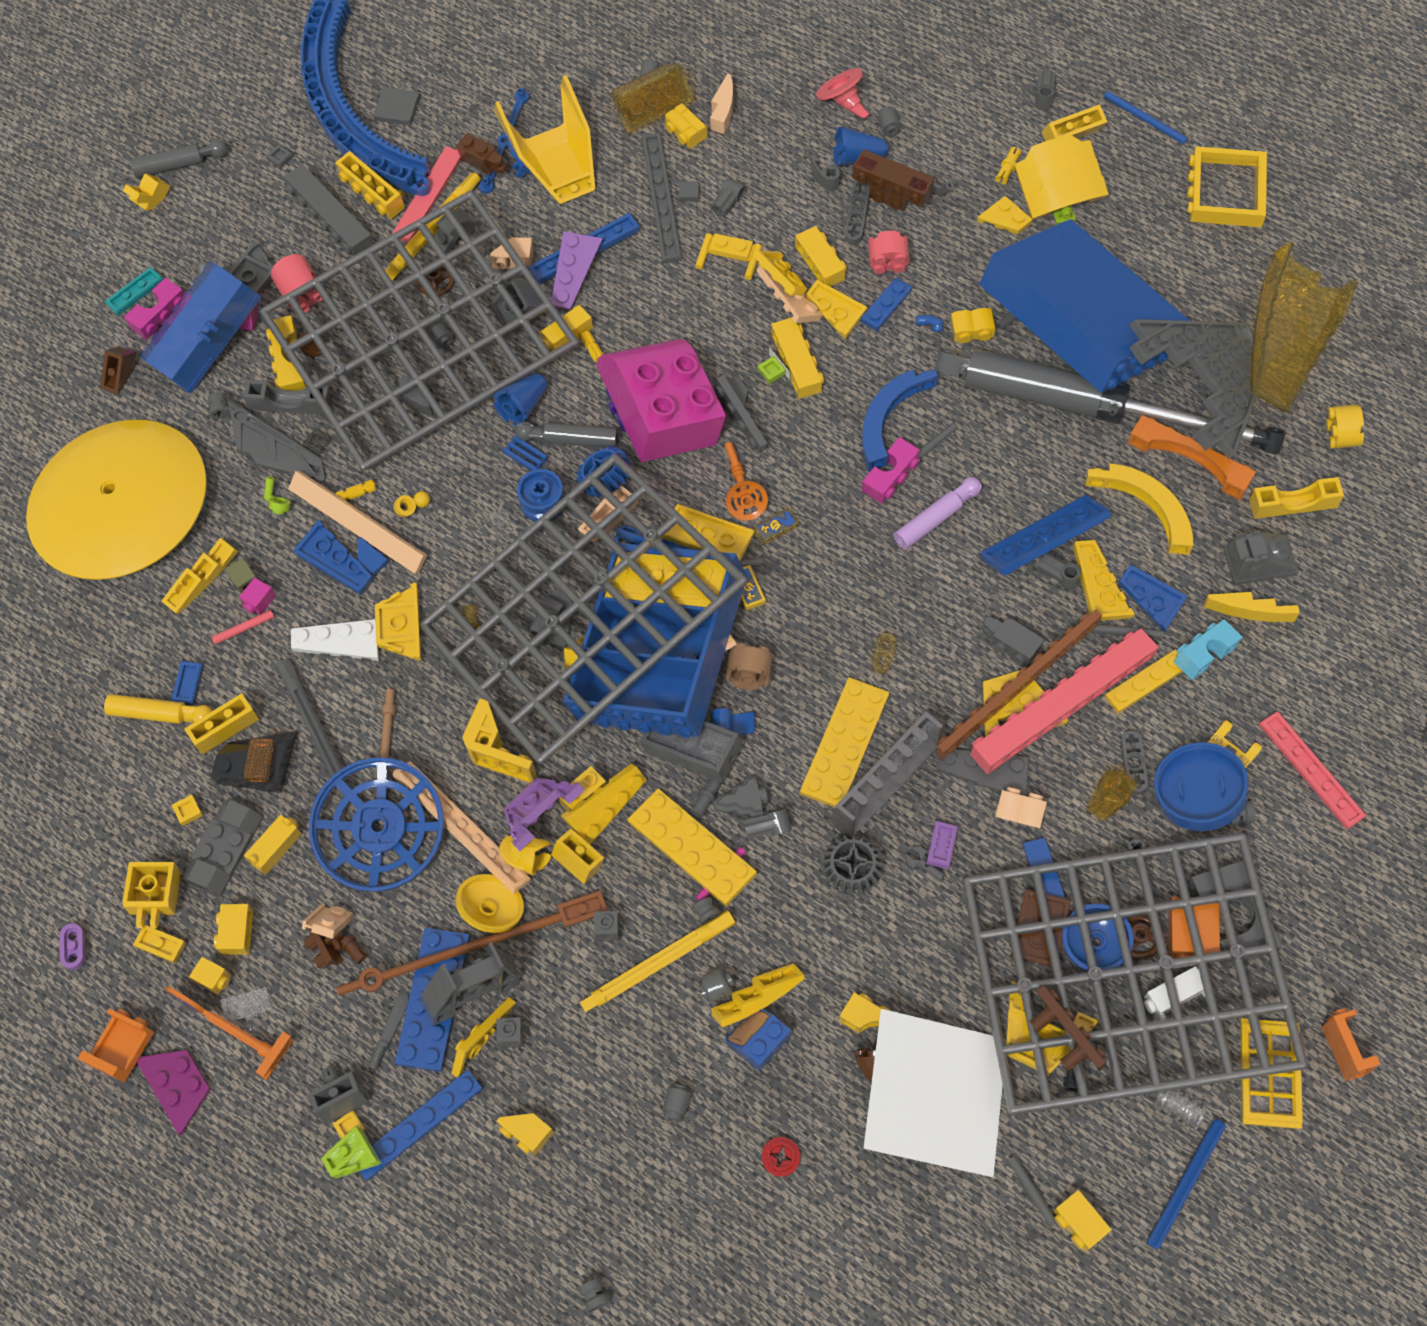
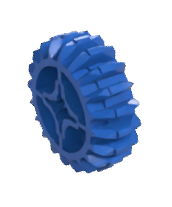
[577,445,632,498]

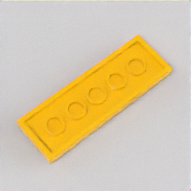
[800,677,890,807]
[627,789,757,907]

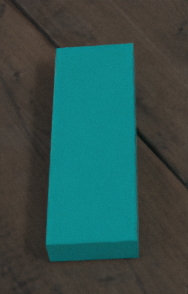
[104,267,163,316]

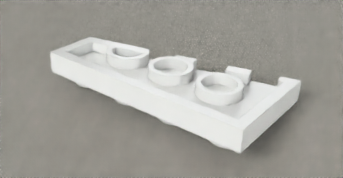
[291,619,379,661]

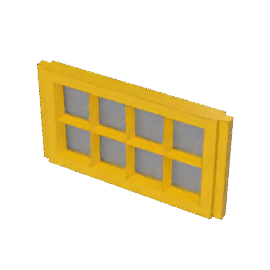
[1240,1018,1303,1129]

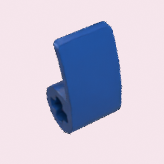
[711,708,754,735]

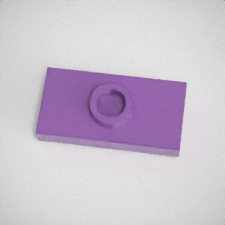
[926,821,958,869]

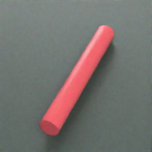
[211,610,274,645]

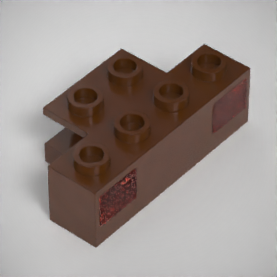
[853,149,935,212]

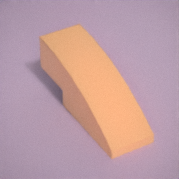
[710,74,733,134]
[578,486,639,542]

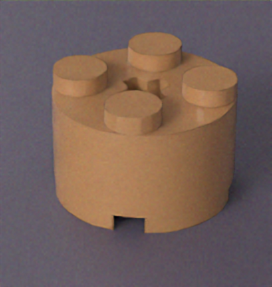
[726,643,772,690]

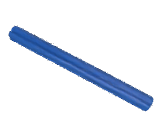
[1147,1119,1226,1250]

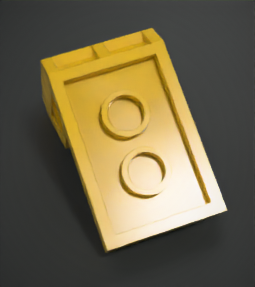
[462,699,538,783]

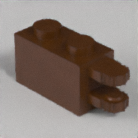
[455,133,507,175]

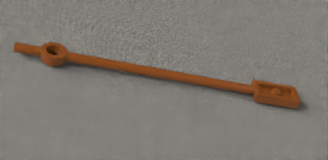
[336,891,608,996]

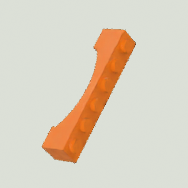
[1128,415,1256,500]

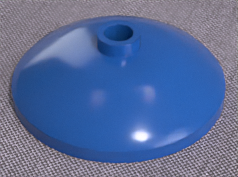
[1062,904,1134,971]

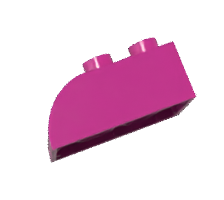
[596,338,726,462]

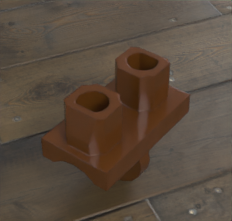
[303,928,344,969]

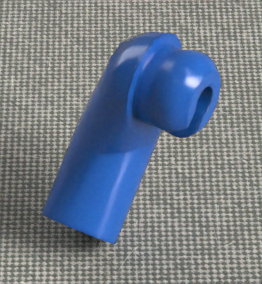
[916,315,944,332]

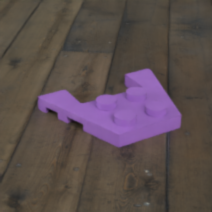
[504,778,584,852]

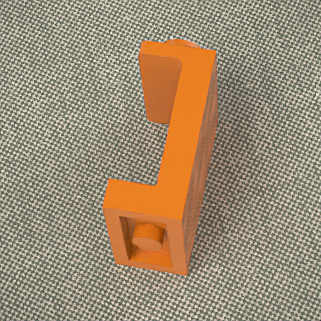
[1322,1008,1381,1082]
[77,1009,154,1083]

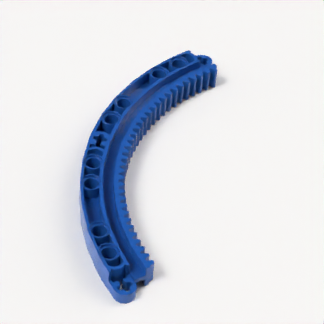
[301,0,431,196]

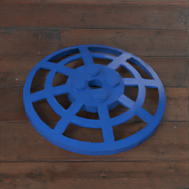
[309,758,444,892]

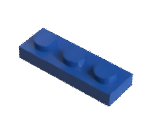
[861,277,912,331]

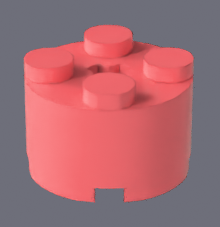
[868,231,910,274]

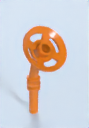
[725,442,768,521]

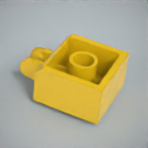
[123,862,181,928]

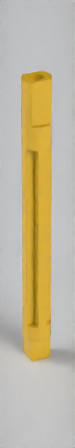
[385,173,481,281]
[579,910,736,1013]

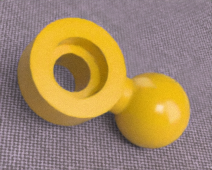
[393,491,430,517]

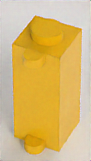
[539,305,593,351]
[244,815,302,875]

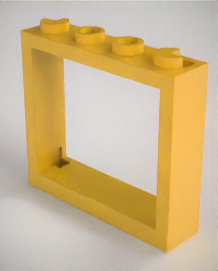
[1187,147,1267,227]

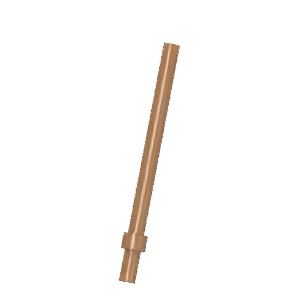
[376,689,396,799]

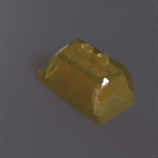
[610,63,694,133]

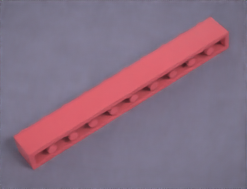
[970,629,1159,775]

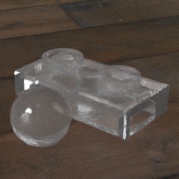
[220,986,273,1036]

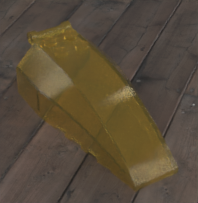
[1250,241,1358,413]

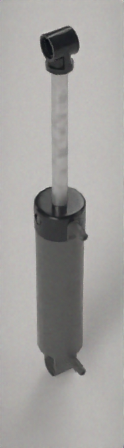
[935,348,1286,454]

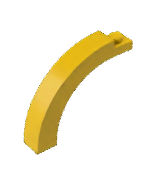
[1085,463,1193,555]

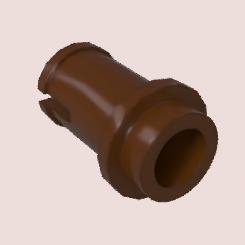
[340,935,368,965]

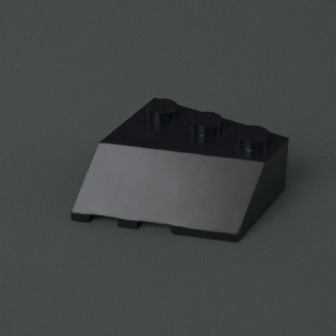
[211,731,297,793]

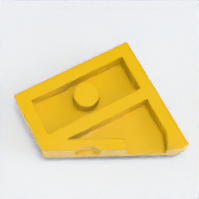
[977,196,1033,234]

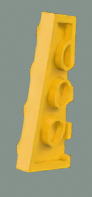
[1072,540,1135,621]
[561,764,647,844]

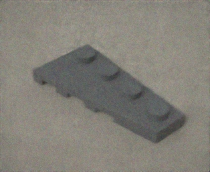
[714,375,767,453]

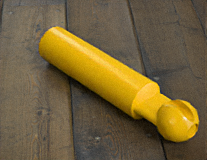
[104,694,213,724]

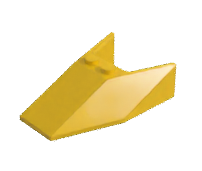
[494,75,595,204]

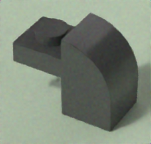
[434,210,477,253]

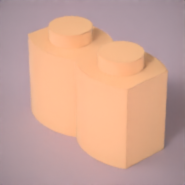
[995,787,1047,828]

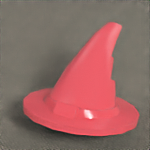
[816,68,869,119]

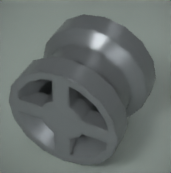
[692,897,721,925]

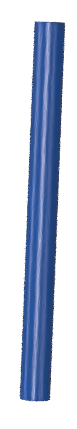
[1104,91,1188,145]

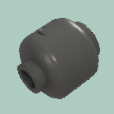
[699,968,735,1003]

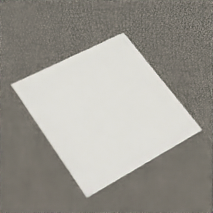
[863,1009,1006,1177]

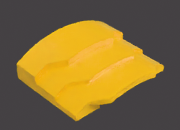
[1014,134,1109,220]

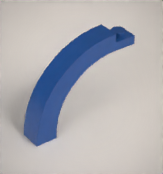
[862,369,938,472]

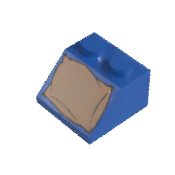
[725,1009,791,1072]

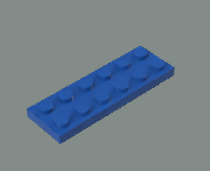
[980,495,1111,576]
[395,928,471,1072]

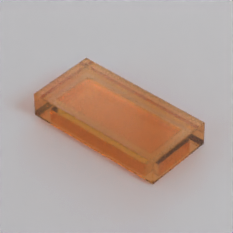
[243,738,274,782]

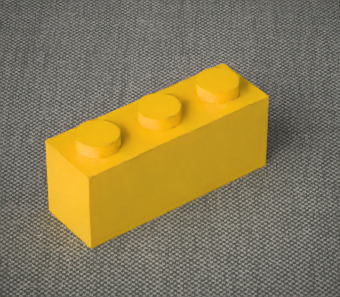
[1042,104,1107,141]
[795,226,847,287]
[185,693,259,755]

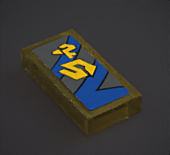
[752,507,799,546]

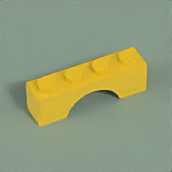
[266,315,306,391]
[1249,477,1344,519]
[839,992,891,1033]

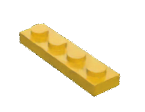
[1105,649,1183,714]

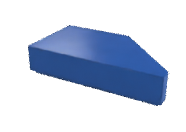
[358,537,389,577]

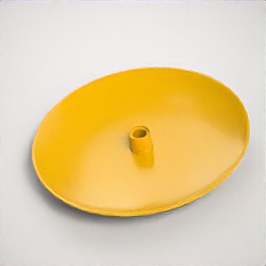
[26,420,207,580]

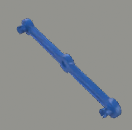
[479,88,529,194]

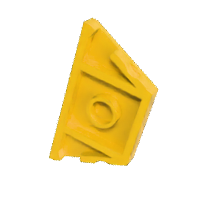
[375,583,421,661]

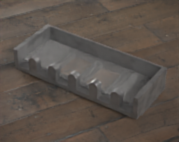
[833,712,943,839]

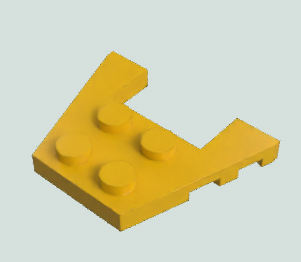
[982,670,1068,737]
[1005,981,1098,1076]

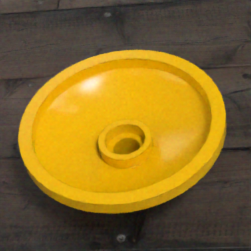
[455,874,524,933]

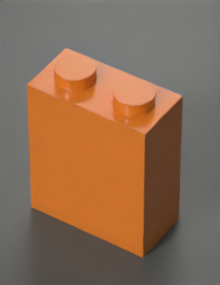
[1168,897,1220,958]

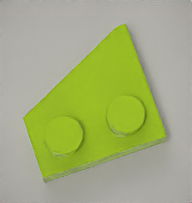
[321,1126,382,1179]

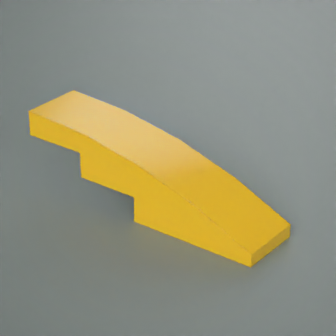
[161,538,238,614]
[1204,592,1300,622]
[711,963,805,1028]

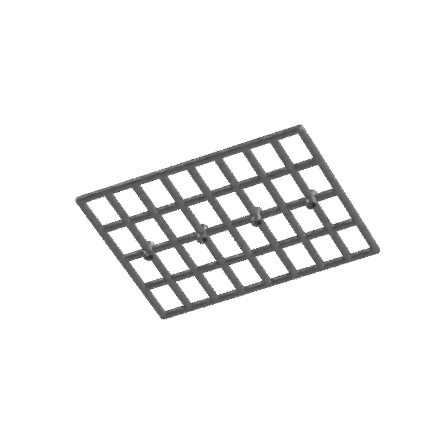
[259,190,579,471]
[419,454,748,764]
[962,833,1308,1115]

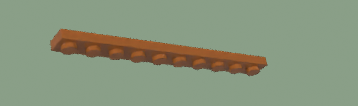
[936,610,1102,760]

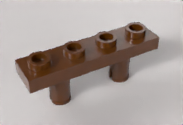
[1029,985,1107,1071]

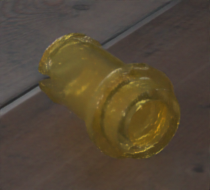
[462,605,479,633]

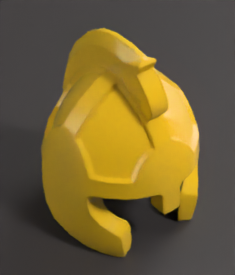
[499,835,552,876]

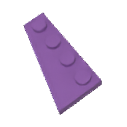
[551,231,602,311]

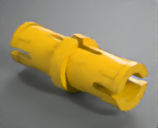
[995,147,1021,184]

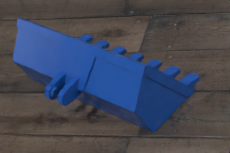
[140,261,262,394]

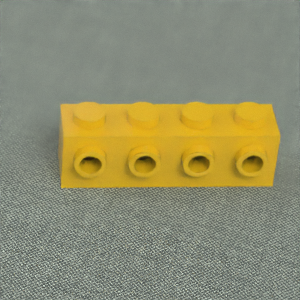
[335,151,405,220]

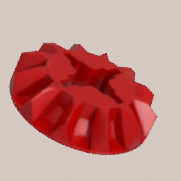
[762,1137,800,1177]

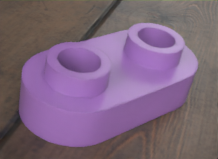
[59,923,86,970]

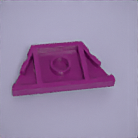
[137,1050,211,1136]

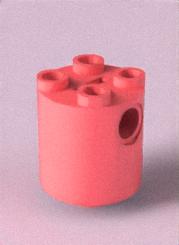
[271,254,323,313]

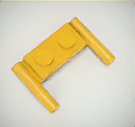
[695,233,762,280]

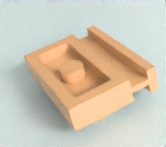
[302,903,353,939]

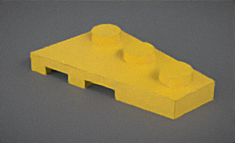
[754,250,807,296]
[806,280,867,340]

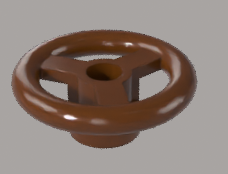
[416,264,455,296]
[1126,915,1157,960]

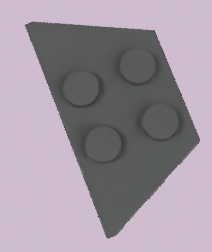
[228,240,273,295]

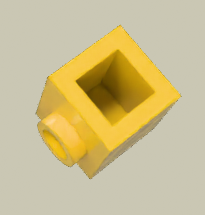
[189,957,231,995]

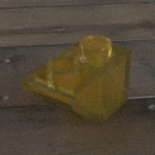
[1086,771,1138,821]

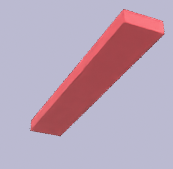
[392,146,462,242]
[1259,711,1366,830]

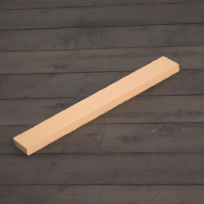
[288,471,427,574]
[392,761,531,894]

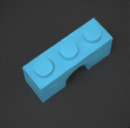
[1174,619,1243,681]

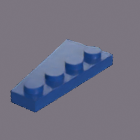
[293,520,373,595]

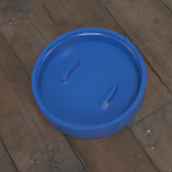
[1154,742,1249,831]

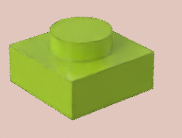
[757,356,786,384]

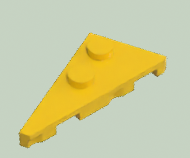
[451,997,516,1078]

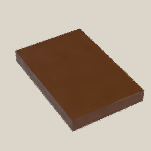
[1010,889,1071,967]

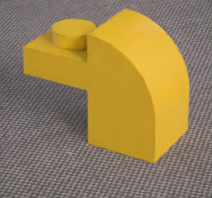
[123,174,170,210]

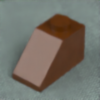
[100,346,136,394]

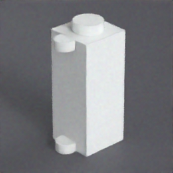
[1144,966,1205,1020]

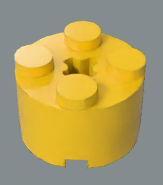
[1325,404,1364,449]

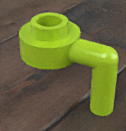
[264,476,291,514]

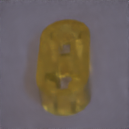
[872,633,896,674]

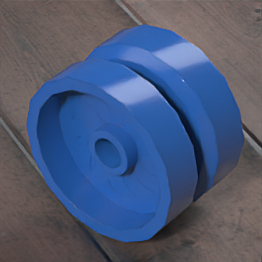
[517,469,565,522]

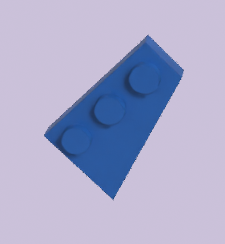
[1119,564,1188,632]

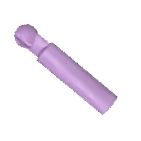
[893,477,982,550]

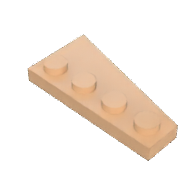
[757,266,823,323]

